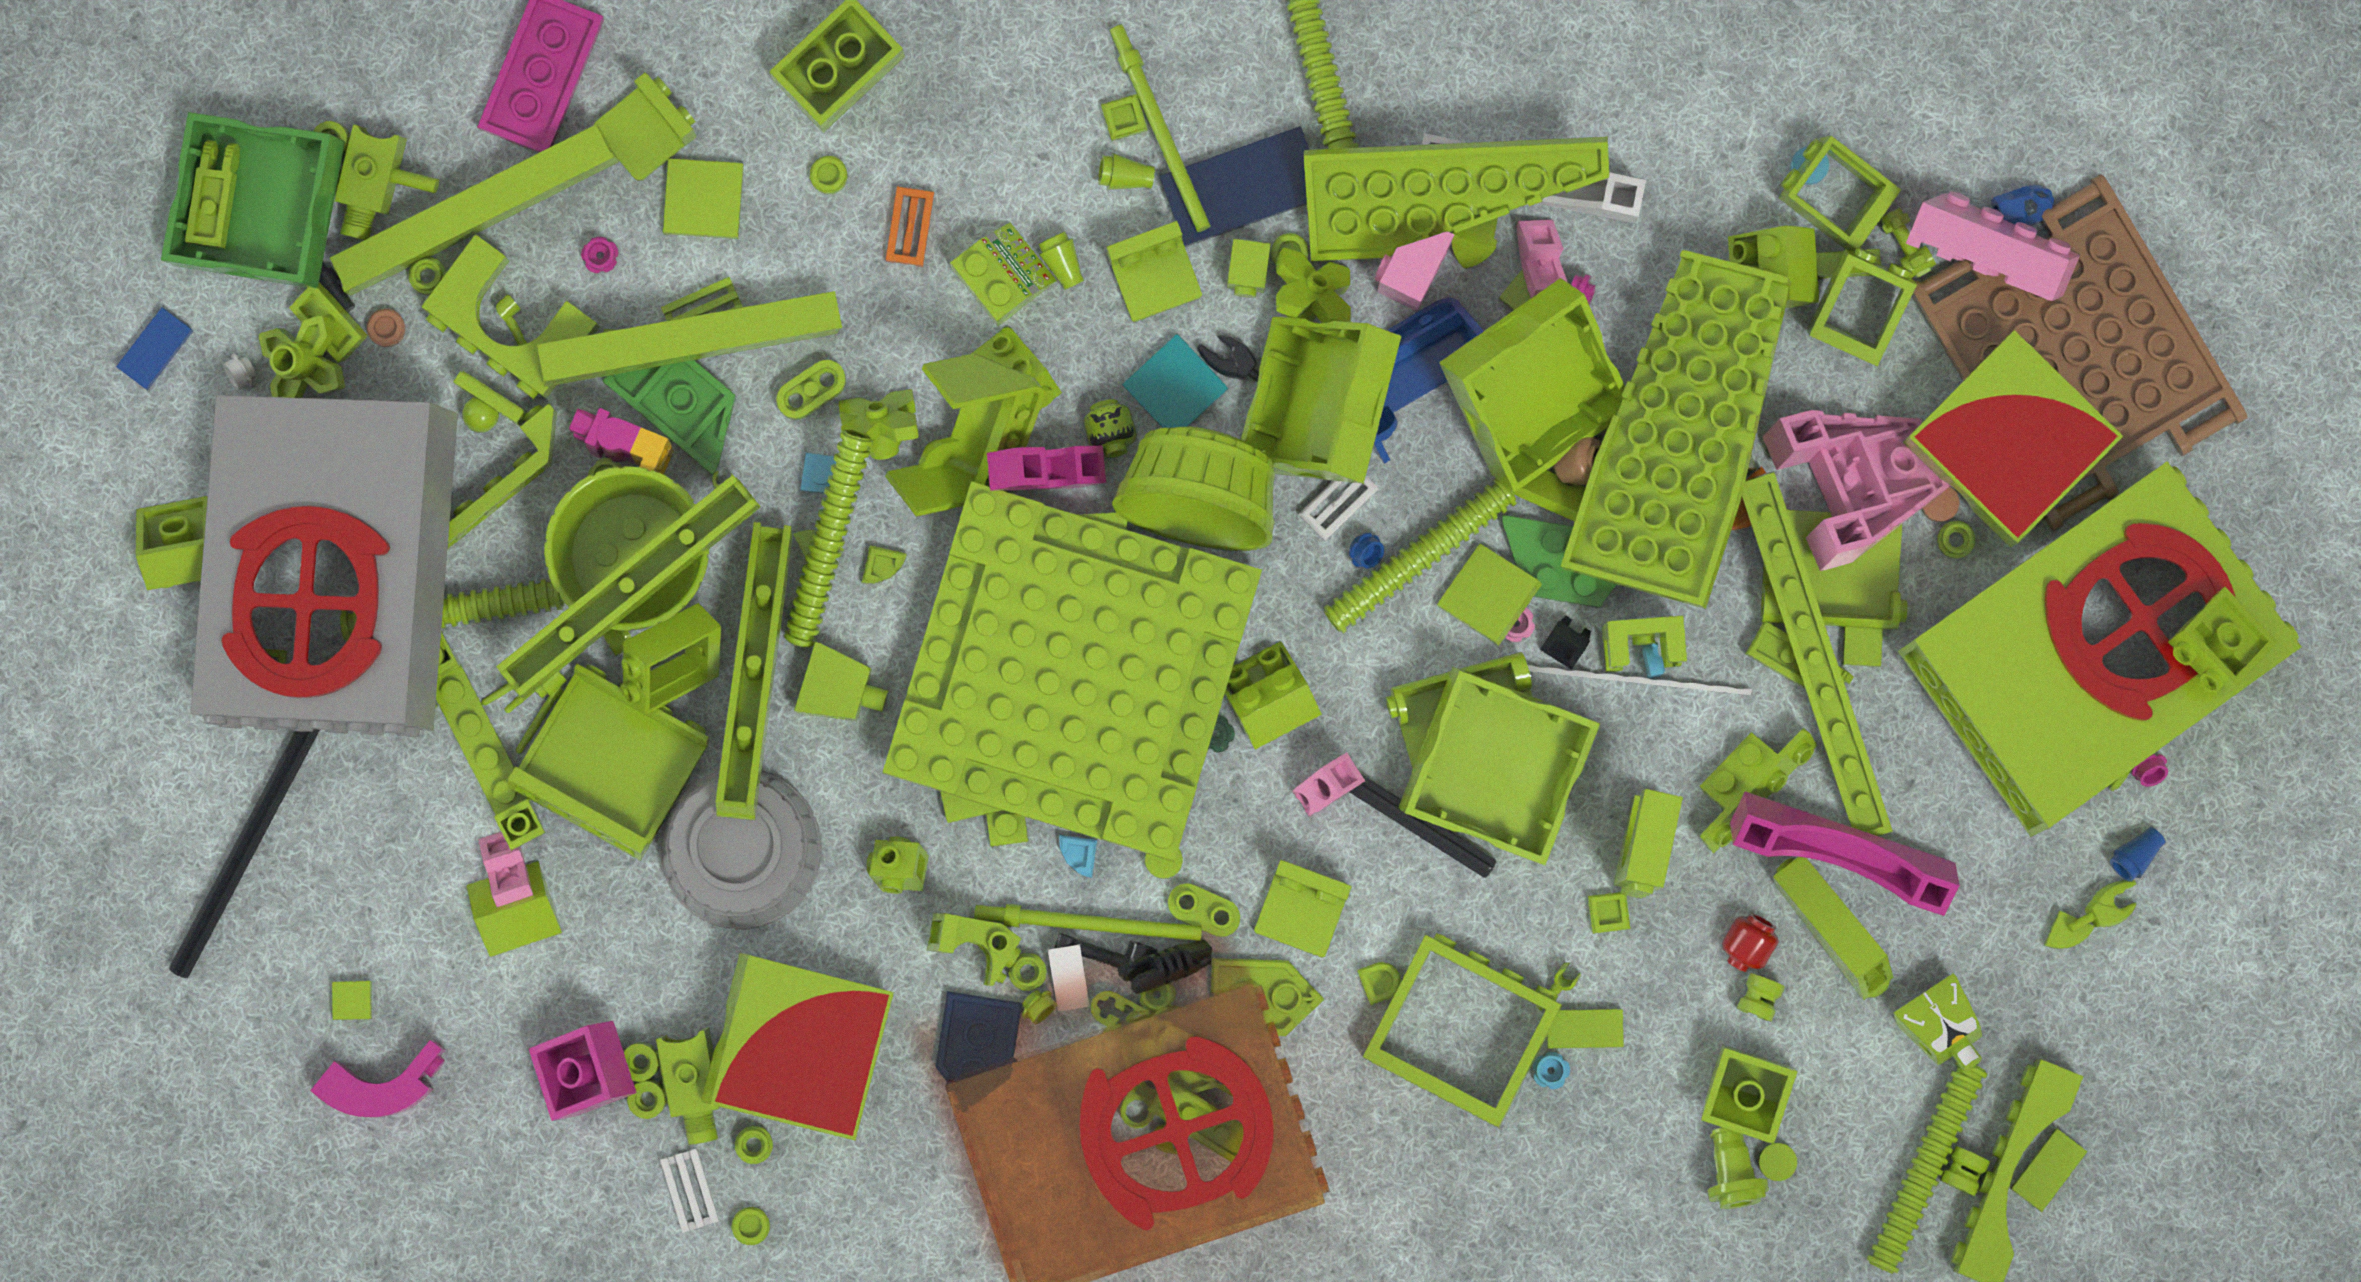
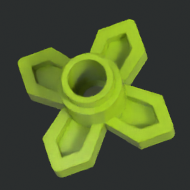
[1276,247,1351,323]
[259,315,345,398]
[838,389,919,460]

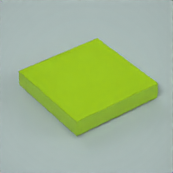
[663,158,744,239]
[1437,544,1542,646]

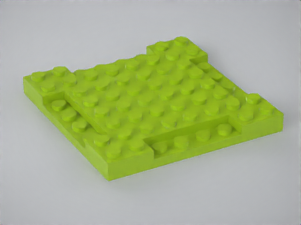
[882,481,1262,862]

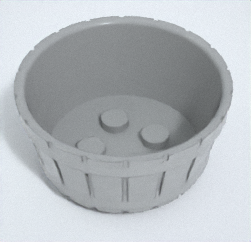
[660,771,822,930]

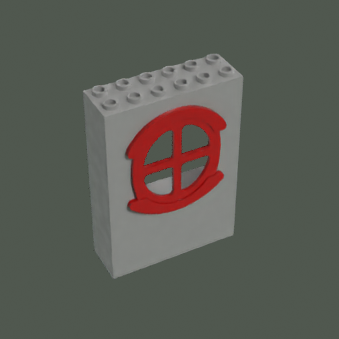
[190,395,458,737]

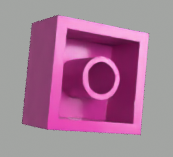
[529,1021,637,1121]

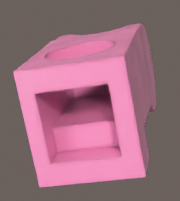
[1292,752,1365,817]

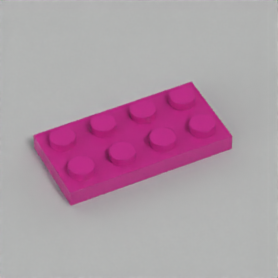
[477,0,604,153]

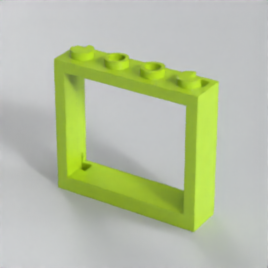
[1363,933,1562,1129]

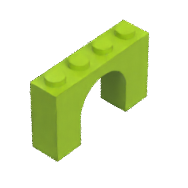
[421,234,600,399]
[1613,789,1683,899]

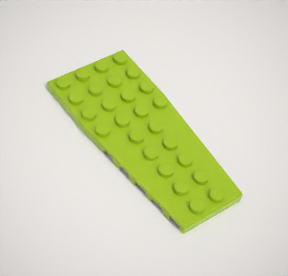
[1561,250,1791,609]

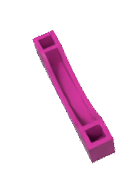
[1730,791,1960,916]

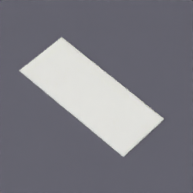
[1048,944,1090,1012]

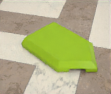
[1210,958,1325,1037]

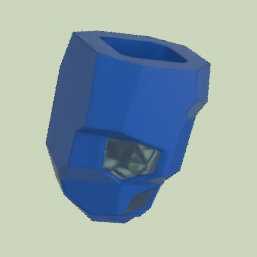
[1991,185,2054,226]

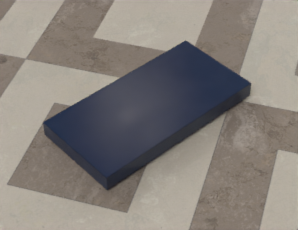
[1159,126,1309,247]

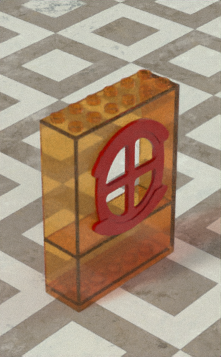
[945,979,1330,1282]

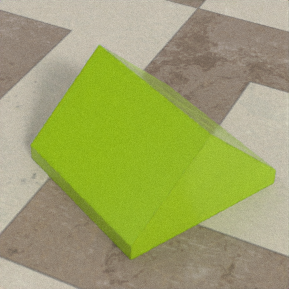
[466,861,562,957]

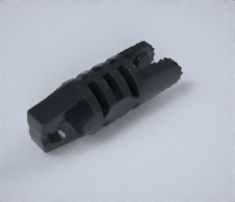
[1117,940,1212,994]

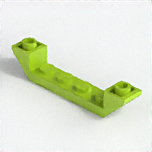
[447,404,557,550]
[436,631,546,851]

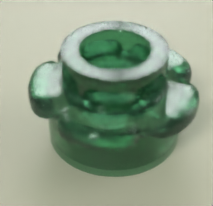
[1208,715,1235,753]

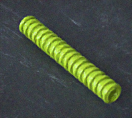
[1286,0,1359,149]
[783,430,873,647]
[1323,478,1517,634]
[340,578,565,642]
[1867,1062,1988,1274]

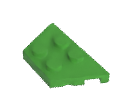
[603,360,736,475]
[1502,515,1616,608]

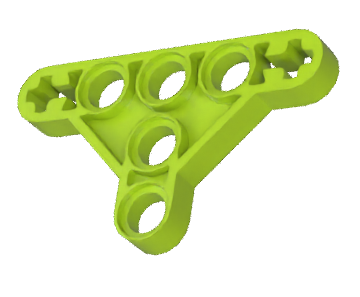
[1091,991,1257,1129]

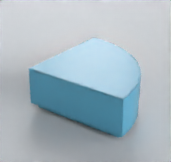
[1641,642,1665,678]
[1059,835,1097,878]

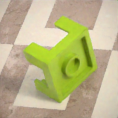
[1602,615,1687,672]

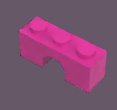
[987,446,1106,491]

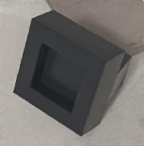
[1540,616,1592,670]

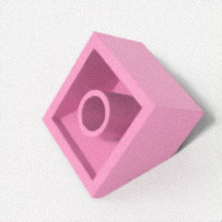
[1374,231,1454,312]

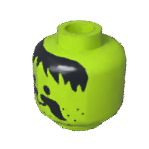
[1083,399,1137,458]

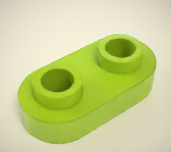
[776,360,846,420]
[1168,883,1240,937]

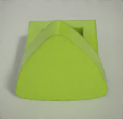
[1452,218,1498,269]

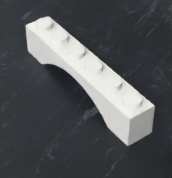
[1421,133,1646,224]

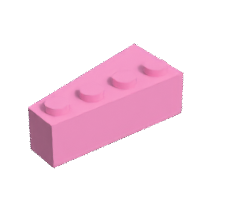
[1906,191,2080,301]

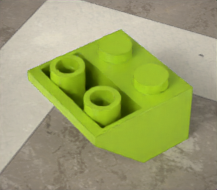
[1728,225,1819,308]
[1224,641,1322,750]

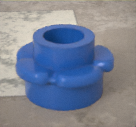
[1349,532,1384,569]

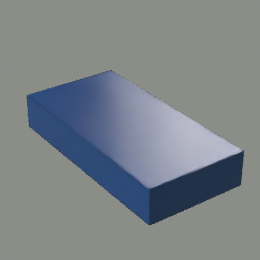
[116,307,193,391]

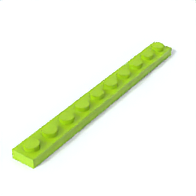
[1742,471,1893,836]

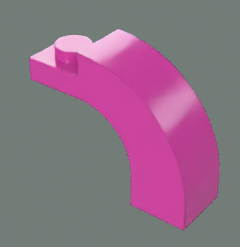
[310,1040,446,1117]

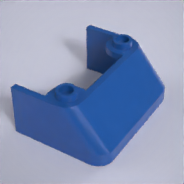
[1373,297,1483,464]

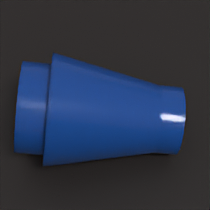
[2110,827,2166,882]

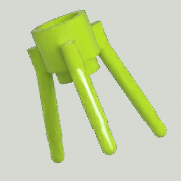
[481,671,567,754]

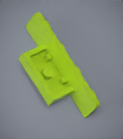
[1699,728,1817,853]

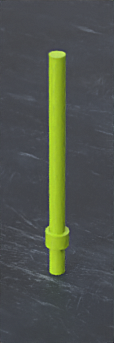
[1109,24,1211,232]
[974,904,1202,941]

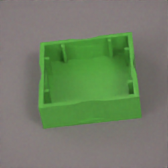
[161,112,345,289]

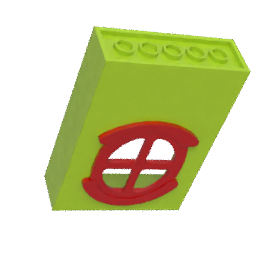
[1898,461,2302,837]

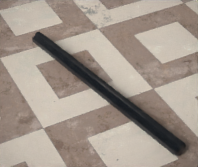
[169,729,320,978]

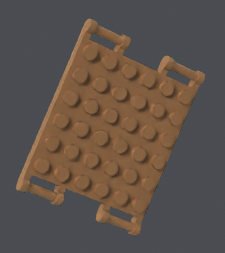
[1912,174,2248,531]

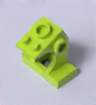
[927,913,1021,986]

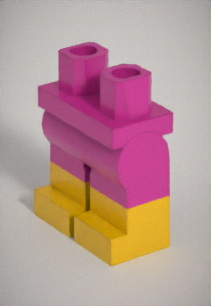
[569,408,674,474]

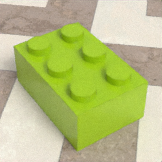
[769,0,905,133]

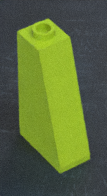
[1773,857,1894,1000]

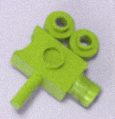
[313,121,439,240]
[624,1027,721,1145]

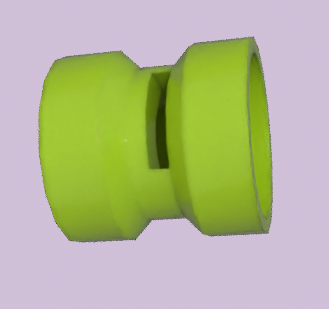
[1736,973,1785,1022]
[1940,1146,1990,1197]

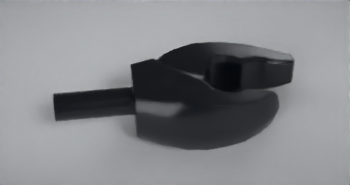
[1197,335,1259,383]

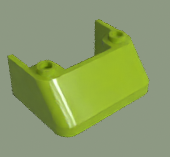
[885,354,1045,517]

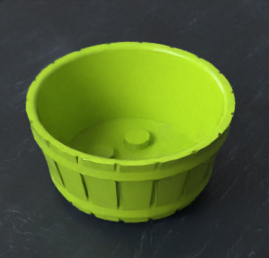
[1112,427,1275,551]
[544,466,709,631]

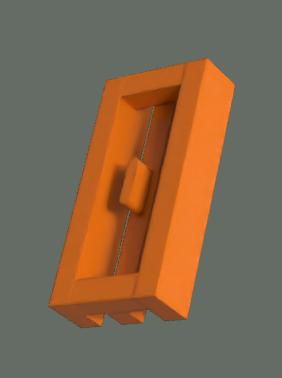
[886,186,934,267]

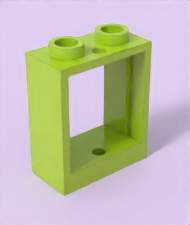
[1778,135,1901,251]
[1807,247,1917,367]
[621,603,721,715]

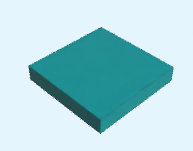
[1122,334,1229,428]

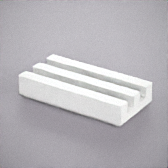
[1299,476,1379,541]
[660,1148,719,1233]

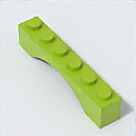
[1950,1059,2084,1282]

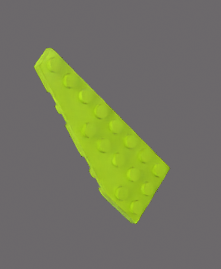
[1304,136,1609,261]

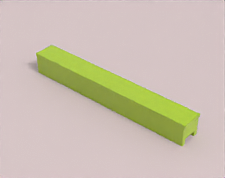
[330,124,619,296]
[536,291,842,387]
[496,475,761,700]
[715,522,793,820]

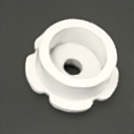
[223,354,256,390]

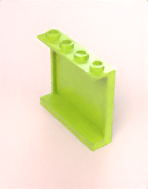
[508,664,709,861]

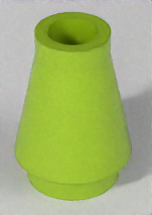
[1098,153,1155,190]
[1038,231,1084,290]

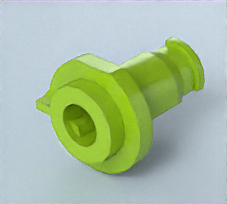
[1707,1127,1769,1209]

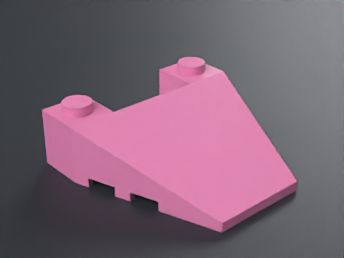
[1762,410,1950,571]

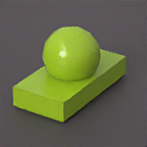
[453,371,526,433]

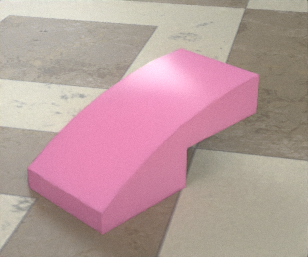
[1516,219,1568,298]
[478,832,533,907]

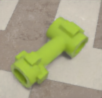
[1881,208,1936,278]

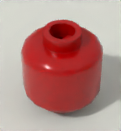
[1722,913,1779,972]

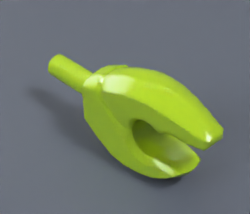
[2068,880,2136,932]

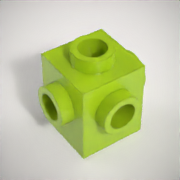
[867,836,929,894]

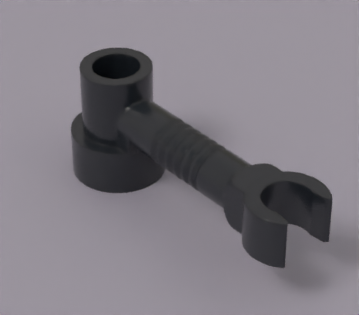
[1054,932,1159,982]

